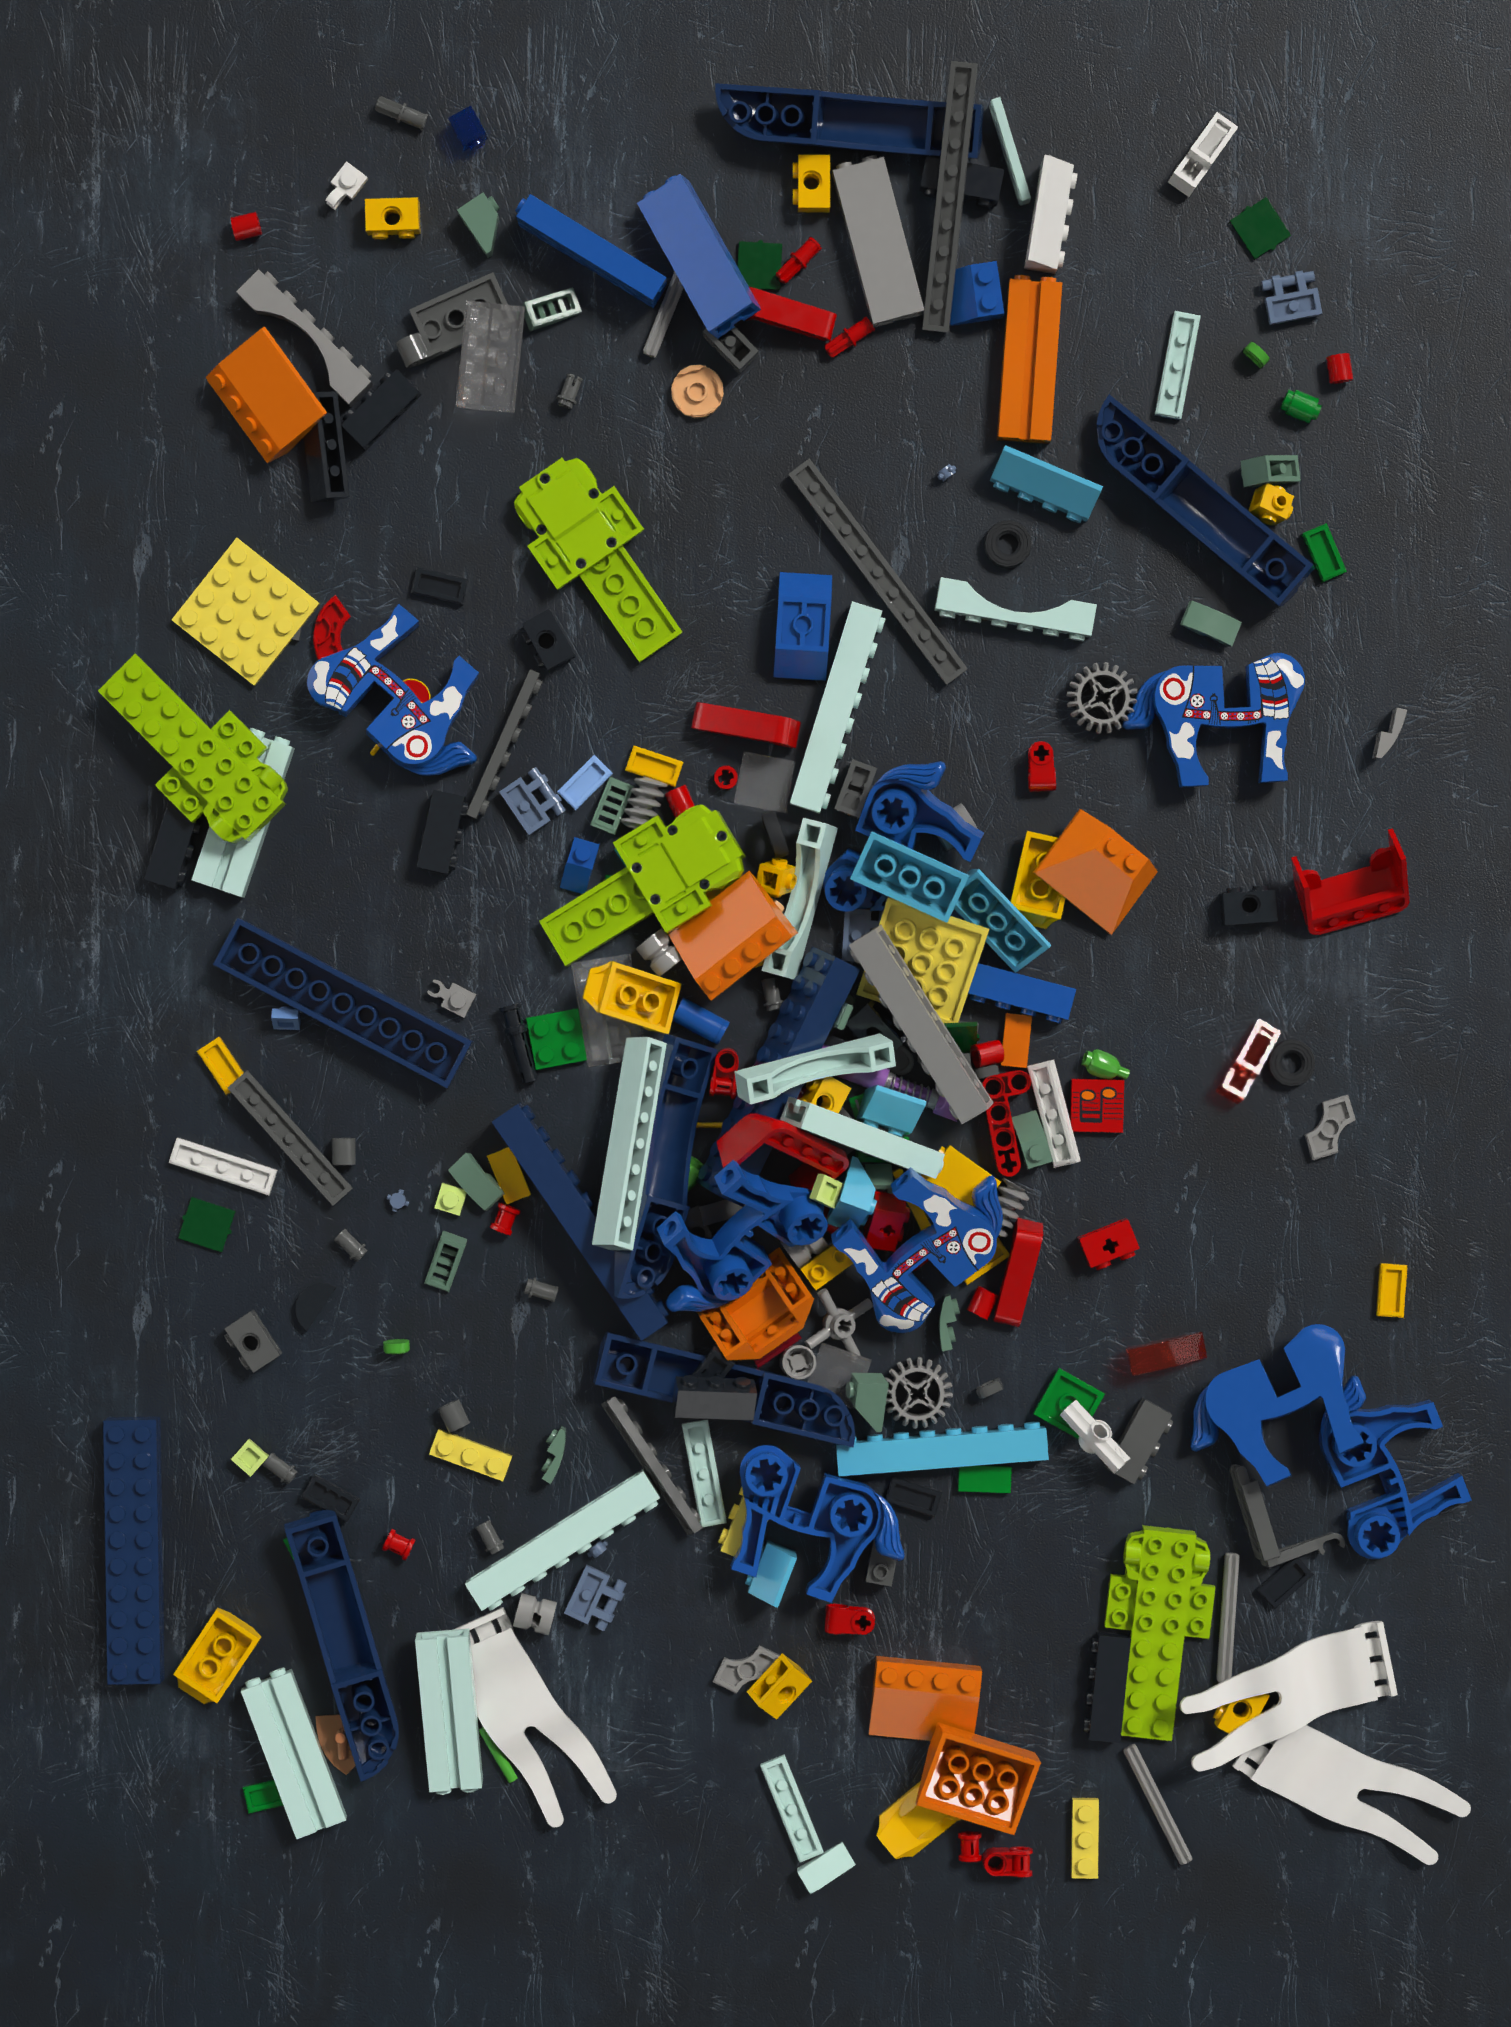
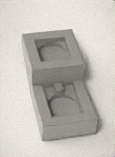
[1372,708,1407,760]

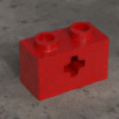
[863,1191,910,1252]
[1077,1218,1140,1270]

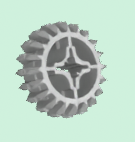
[1066,662,1137,734]
[885,1357,953,1429]

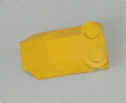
[1010,831,1065,929]
[583,961,682,1034]
[173,1608,261,1704]
[876,1781,961,1859]

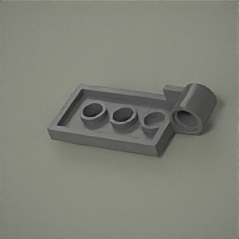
[396,272,515,368]

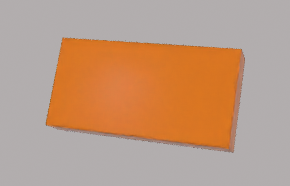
[1000,1013,1032,1068]

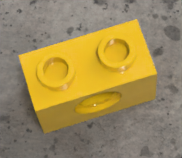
[793,155,830,212]
[365,197,421,239]
[799,1076,851,1113]
[800,1243,853,1290]
[747,1653,812,1720]
[1213,1693,1270,1733]

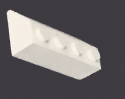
[1024,155,1077,274]

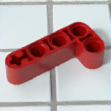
[741,287,837,341]
[691,702,801,748]
[981,1070,1031,1177]
[993,1218,1043,1327]

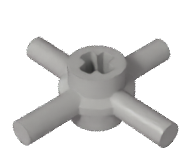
[805,1288,873,1359]

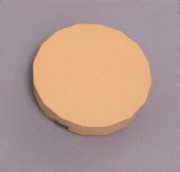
[671,365,724,418]

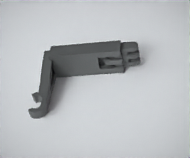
[1230,1464,1345,1567]

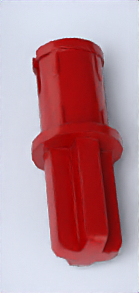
[776,237,822,284]
[824,316,875,358]

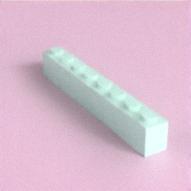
[790,601,886,814]
[592,1037,667,1251]
[465,1469,660,1611]

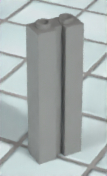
[832,155,924,327]

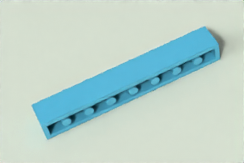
[836,1422,1049,1476]

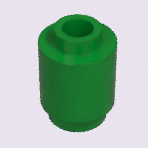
[1280,389,1322,423]

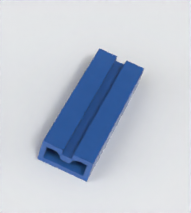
[637,174,761,338]
[515,194,667,309]

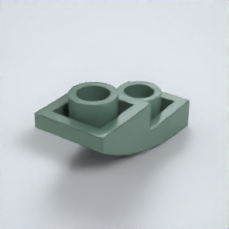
[1180,601,1242,646]
[448,1153,505,1211]
[938,1294,960,1351]
[541,1426,566,1484]

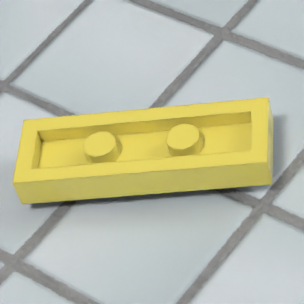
[429,1429,512,1481]
[1071,1798,1099,1879]

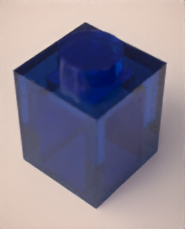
[448,106,488,151]

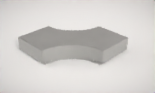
[1304,1095,1356,1160]
[713,1645,780,1693]

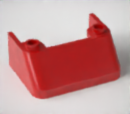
[1291,828,1410,935]
[716,1113,849,1190]

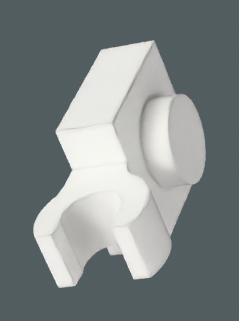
[325,161,368,210]

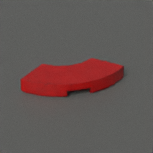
[313,595,351,660]

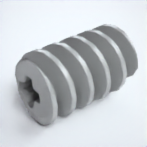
[620,776,668,829]
[997,1177,1030,1237]

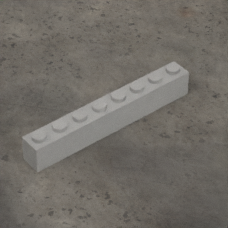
[849,924,994,1124]

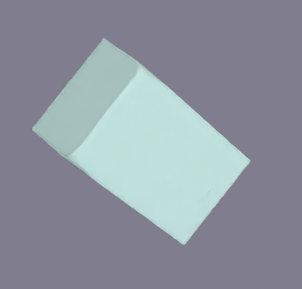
[797,1842,856,1894]

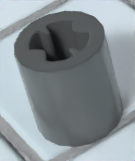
[332,1138,356,1165]
[438,1399,470,1433]

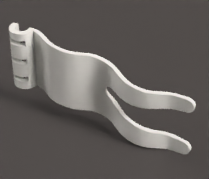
[453,1607,617,1827]
[1180,1621,1398,1771]
[1232,1704,1471,1865]

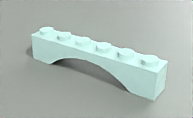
[934,577,1097,641]
[762,818,838,980]
[734,1033,896,1104]

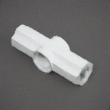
[1060,1400,1131,1474]

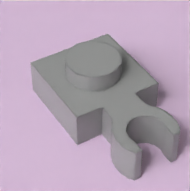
[427,980,477,1018]

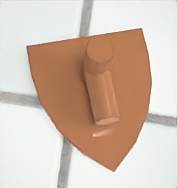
[316,1714,356,1775]

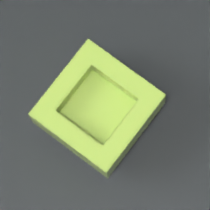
[809,1173,843,1209]
[435,1183,467,1216]
[231,1438,269,1477]

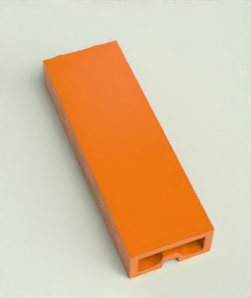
[997,275,1062,444]

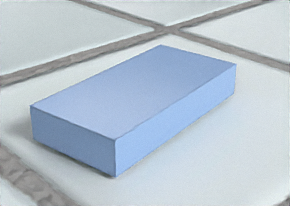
[557,755,613,810]

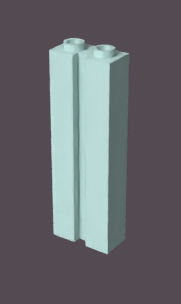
[192,727,295,898]
[780,1097,945,1179]
[415,1628,483,1795]
[241,1667,347,1840]

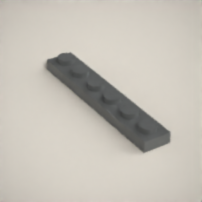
[467,669,543,819]
[228,1070,353,1205]
[601,1396,703,1535]

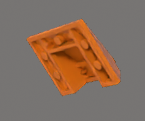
[1033,809,1158,935]
[697,1247,814,1360]

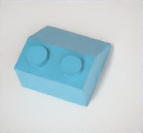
[857,1085,927,1138]
[826,1156,877,1228]
[745,1540,797,1608]

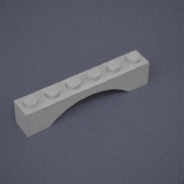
[236,269,373,407]

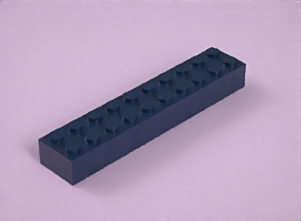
[213,918,474,1088]
[696,946,861,1207]
[492,1102,670,1341]
[103,1417,165,1685]

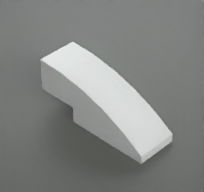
[1168,112,1238,197]

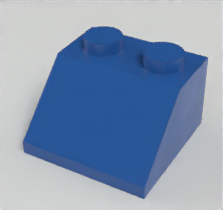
[950,261,1004,326]

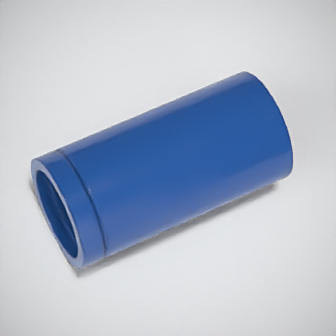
[672,997,730,1045]

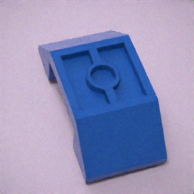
[773,572,832,681]

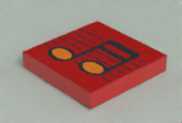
[1070,1079,1124,1133]

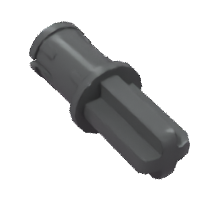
[375,96,428,130]

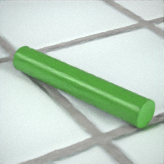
[479,1727,518,1783]

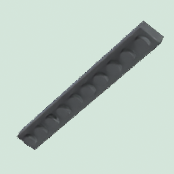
[922,61,978,332]
[788,458,968,685]

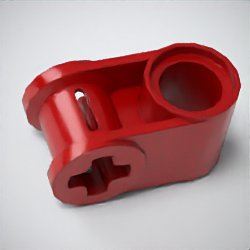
[1028,741,1056,792]
[709,1048,739,1099]
[824,1604,875,1635]
[982,1846,1033,1877]

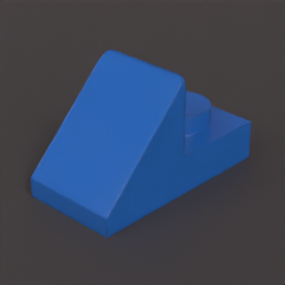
[560,837,600,894]

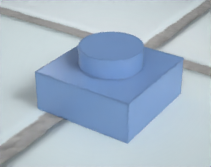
[271,1006,301,1030]

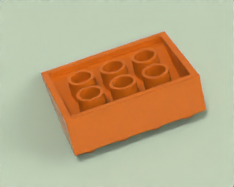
[205,327,327,463]
[668,870,798,1000]
[869,1656,982,1741]
[916,1722,1041,1835]

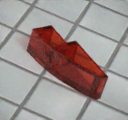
[1216,1019,1281,1104]
[1126,1332,1207,1376]

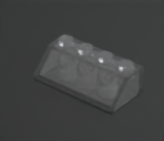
[456,300,525,413]
[571,954,644,1067]

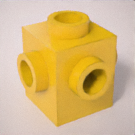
[1248,483,1294,526]
[757,858,797,898]

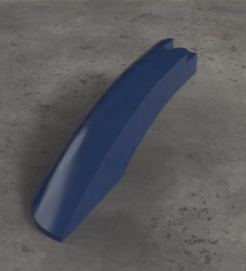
[715,83,984,159]
[1097,394,1315,607]
[614,1034,718,1299]
[593,1332,855,1448]
[284,1510,399,1782]

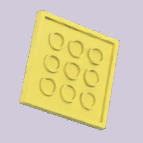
[172,538,320,686]
[856,896,989,1023]

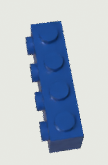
[968,963,1076,1023]

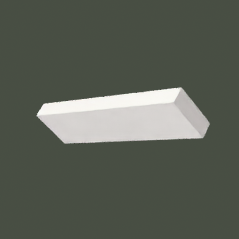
[1027,1060,1081,1168]
[169,1138,278,1195]

